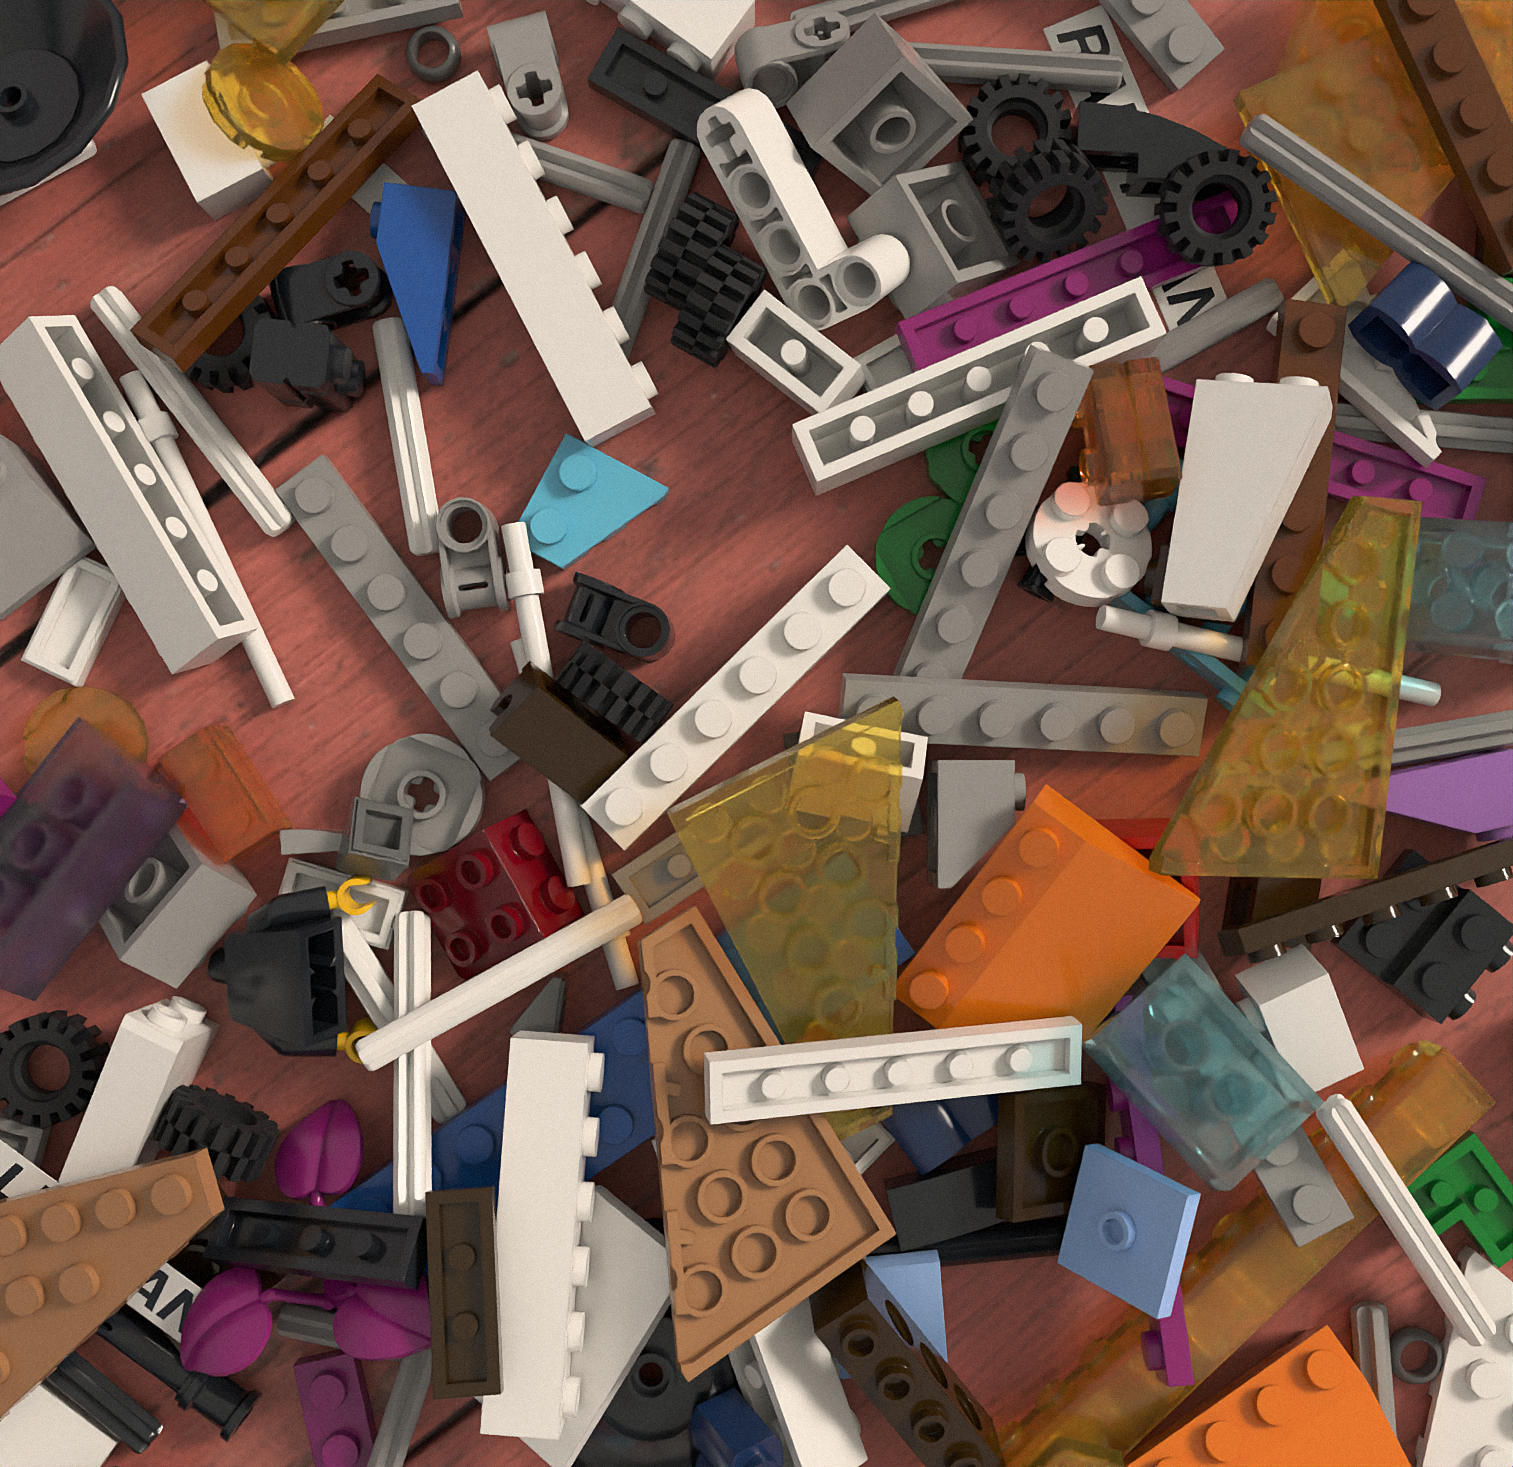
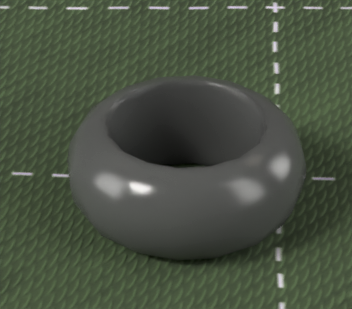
[405,25,461,83]
[1390,1326,1443,1385]

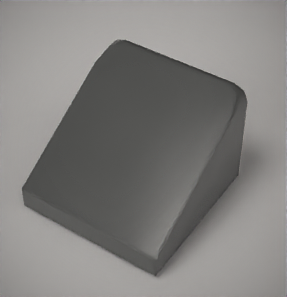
[336,796,414,881]
[509,971,570,1035]

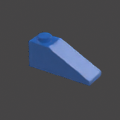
[370,182,466,386]

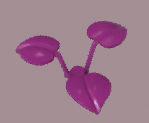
[180,1098,431,1377]

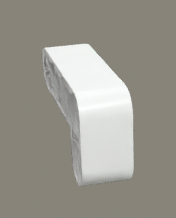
[697,88,910,331]

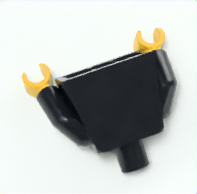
[208,874,377,1064]

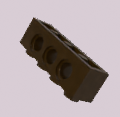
[809,1258,1006,1467]

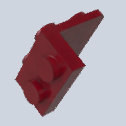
[407,809,585,980]

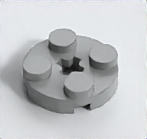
[360,734,486,856]

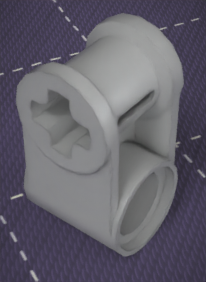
[487,10,569,141]
[734,11,850,109]
[435,497,512,619]

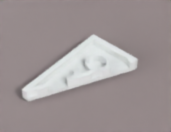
[1266,242,1442,469]

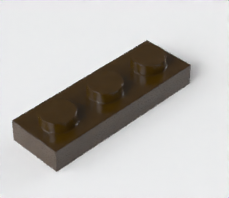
[425,1186,504,1400]

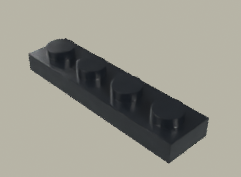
[588,27,825,180]
[203,1196,428,1290]

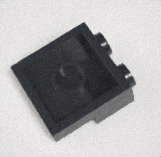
[1330,849,1513,1024]

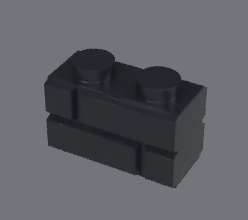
[249,318,365,413]

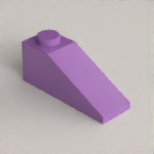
[1319,748,1513,842]

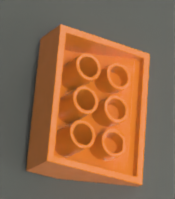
[888,784,1201,1045]
[1112,1325,1411,1467]

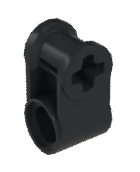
[269,250,394,331]
[553,572,676,662]

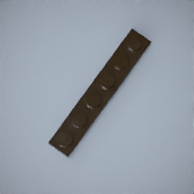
[1217,836,1513,964]

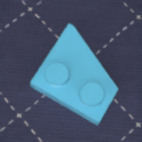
[518,433,670,571]

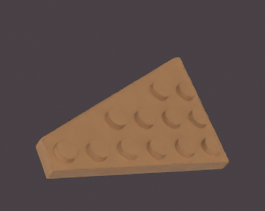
[638,906,897,1382]
[0,1148,225,1422]

